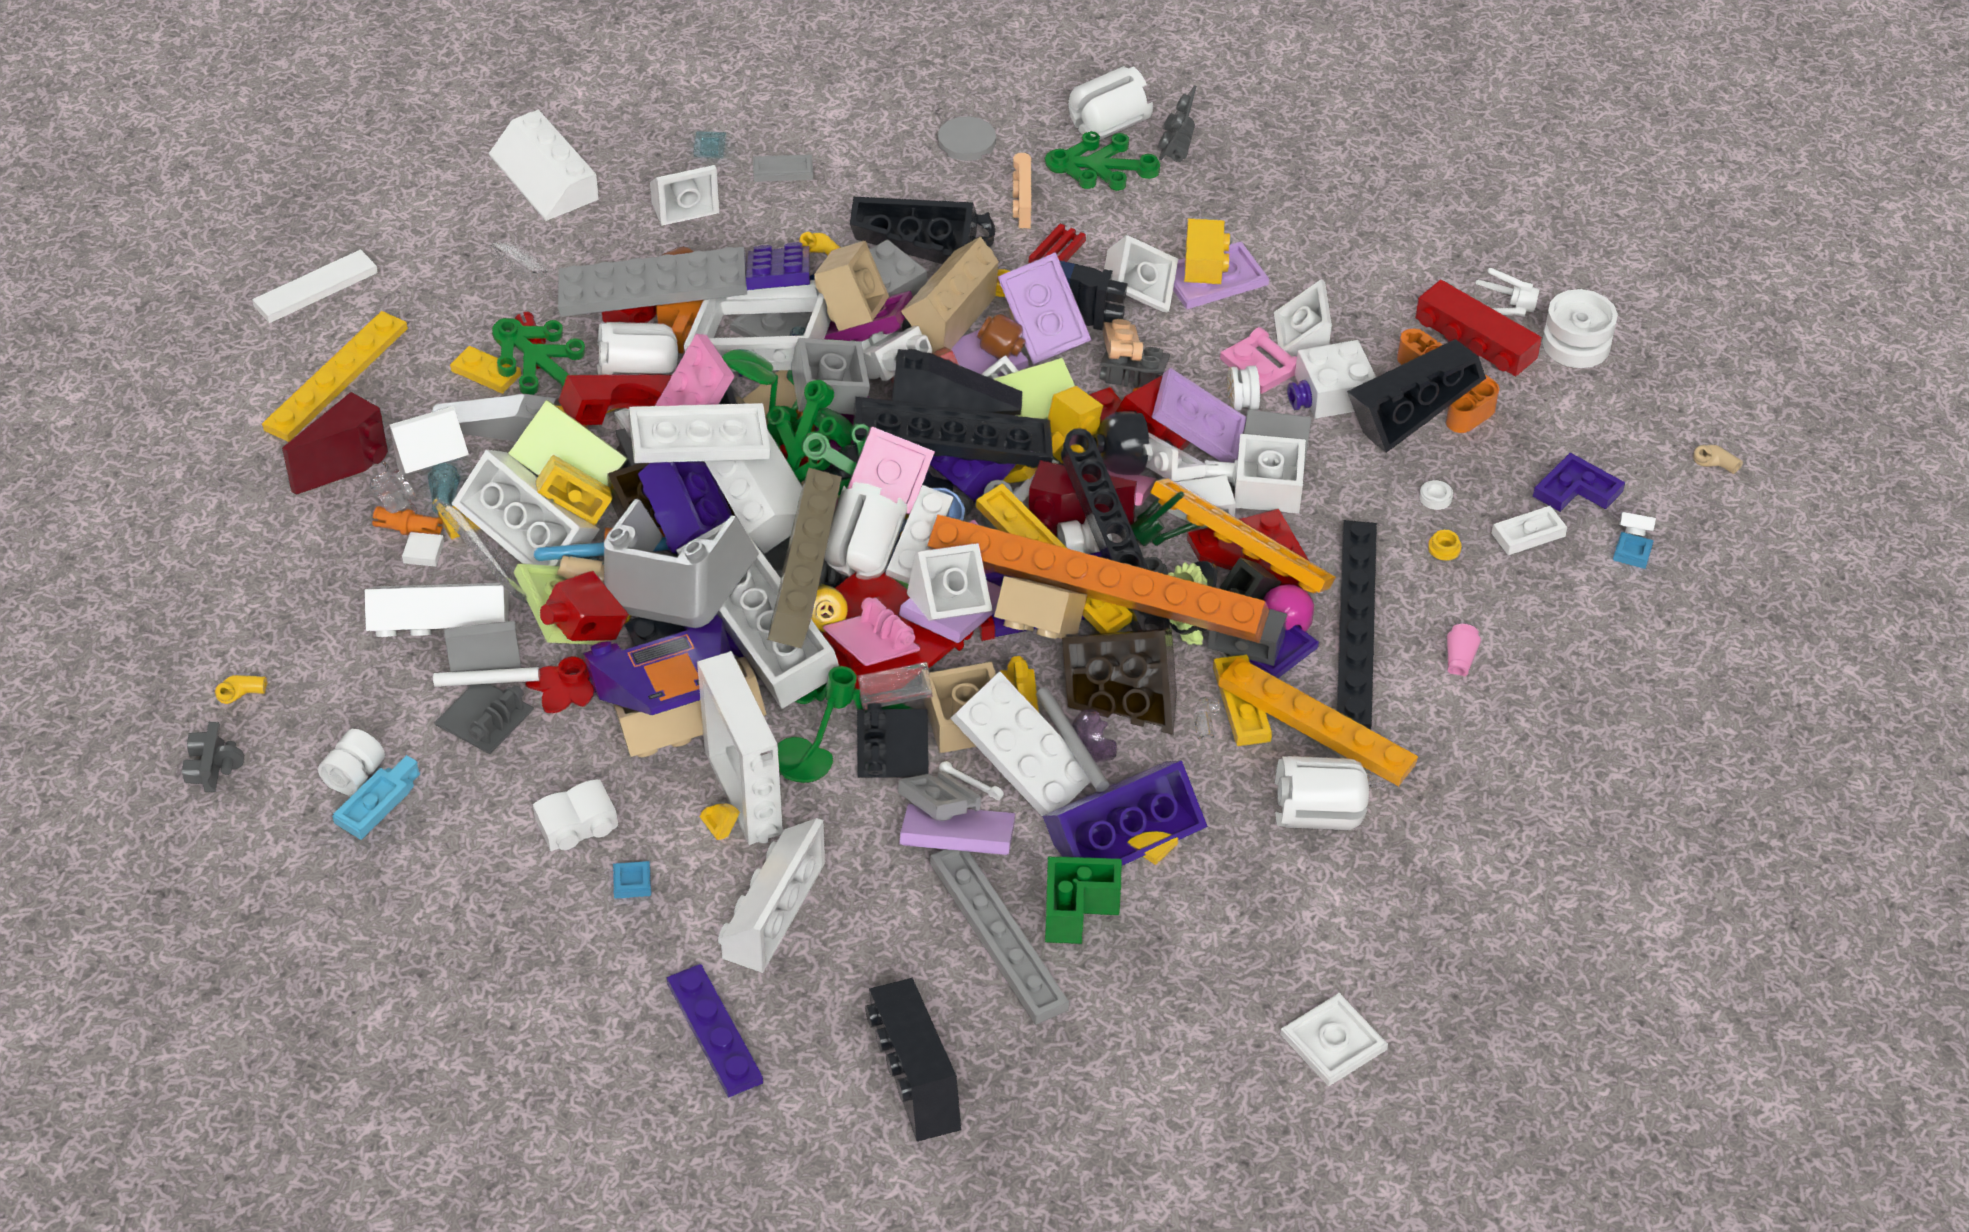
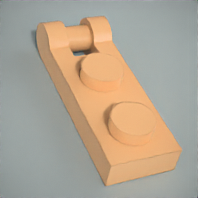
[1013,153,1031,228]
[1103,319,1143,361]

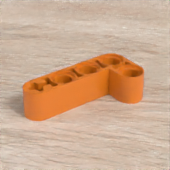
[1397,328,1500,433]

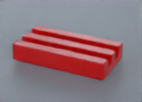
[1028,223,1086,264]

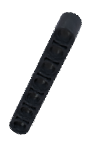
[1061,428,1170,631]

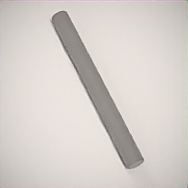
[1036,687,1109,792]

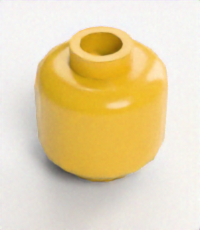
[811,585,848,632]

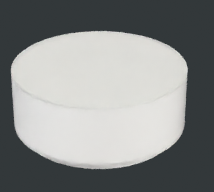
[1419,480,1453,510]

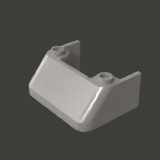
[604,499,759,628]

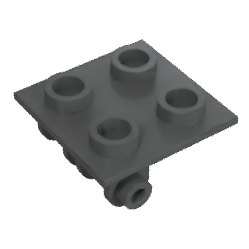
[1158,85,1197,162]
[1100,347,1170,388]
[434,684,534,754]

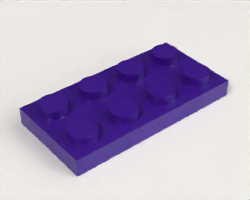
[746,242,810,290]

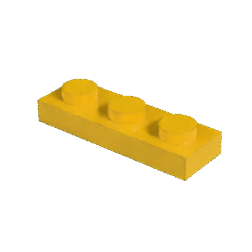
[1213,655,1272,746]

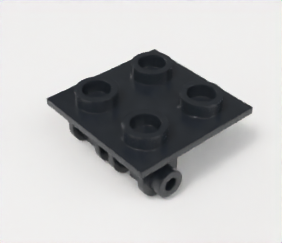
[857,703,929,778]

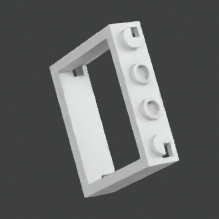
[684,280,831,372]
[697,651,783,845]

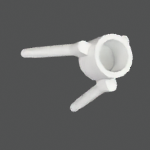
[1475,268,1539,317]

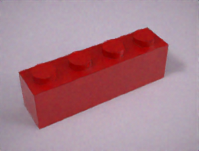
[1415,279,1542,377]

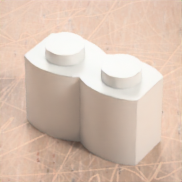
[533,779,618,851]

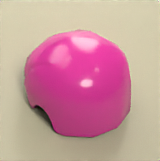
[1263,585,1314,631]

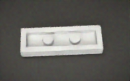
[886,485,954,584]

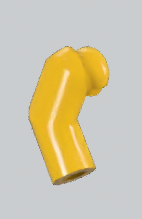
[799,232,841,256]
[215,675,267,704]

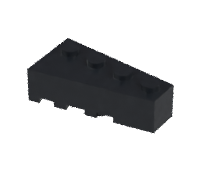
[850,196,978,264]
[1347,339,1486,453]

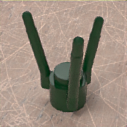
[1130,491,1200,546]

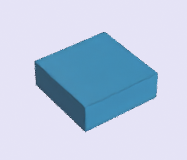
[1613,532,1654,569]
[613,861,651,899]

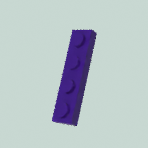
[666,964,763,1098]

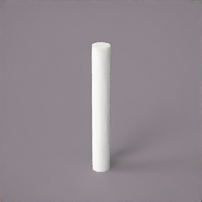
[433,667,540,687]

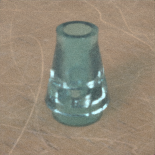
[427,464,461,513]

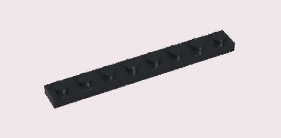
[1336,520,1377,730]

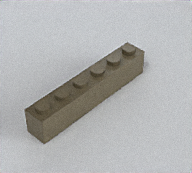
[767,468,841,649]

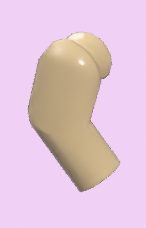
[1693,445,1743,474]

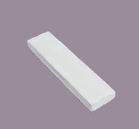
[252,249,378,323]

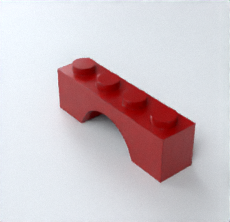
[558,375,672,425]

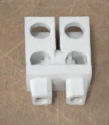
[861,326,932,381]

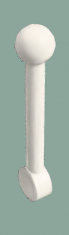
[939,761,1004,801]

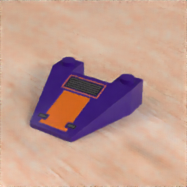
[583,614,731,715]

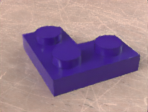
[1533,452,1625,512]

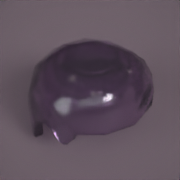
[1072,708,1117,763]

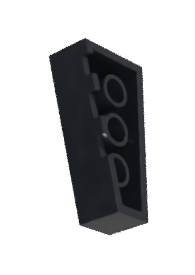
[865,977,961,1142]

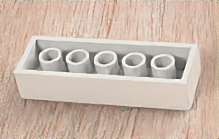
[676,521,839,709]

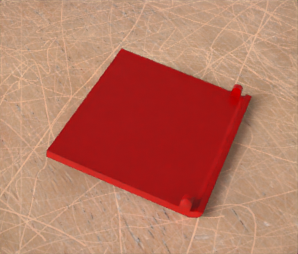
[820,571,971,706]

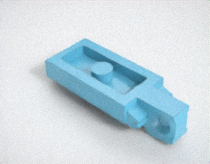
[332,755,420,840]

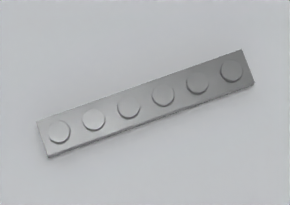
[930,849,1069,1025]

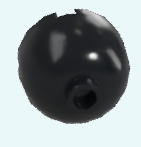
[1093,411,1149,475]

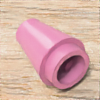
[1447,624,1481,676]

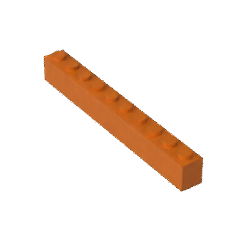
[927,514,1269,643]

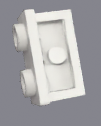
[1142,432,1206,482]

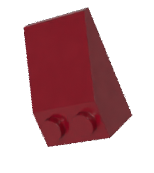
[282,392,388,495]
[1029,460,1137,537]

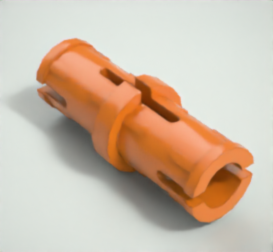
[372,506,443,536]

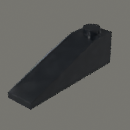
[892,349,1022,416]

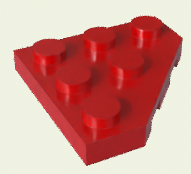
[1187,509,1309,589]

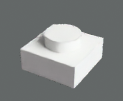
[1619,512,1656,536]

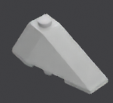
[432,394,561,441]

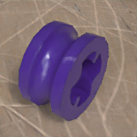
[1287,380,1312,411]

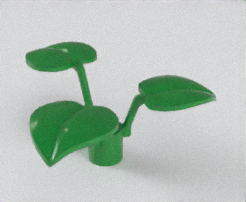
[722,349,853,447]
[778,666,913,783]

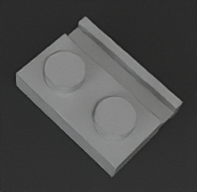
[898,771,981,821]

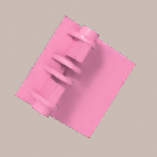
[823,597,920,666]

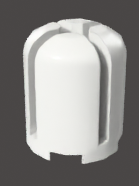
[1068,66,1153,140]
[597,322,678,375]
[824,482,907,580]
[1275,756,1369,830]

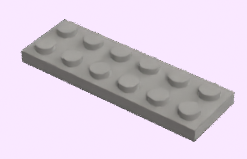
[558,247,747,317]

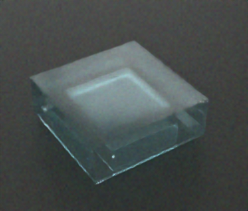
[693,131,726,158]

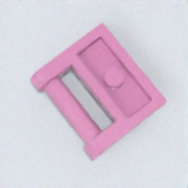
[1220,327,1297,394]

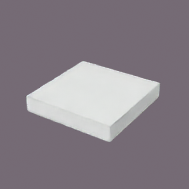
[1280,993,1388,1087]

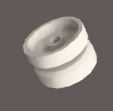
[1542,289,1618,368]

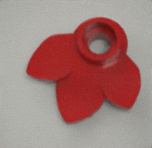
[526,656,594,713]

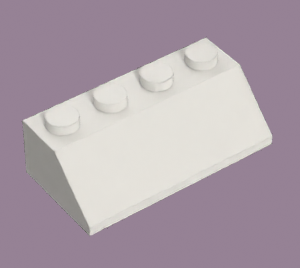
[489,109,599,221]
[705,429,803,554]
[452,450,600,566]
[365,582,511,637]
[718,818,825,973]

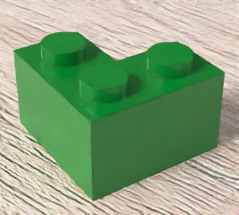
[1045,856,1122,944]

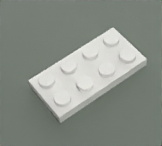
[629,403,771,463]
[950,672,1091,816]

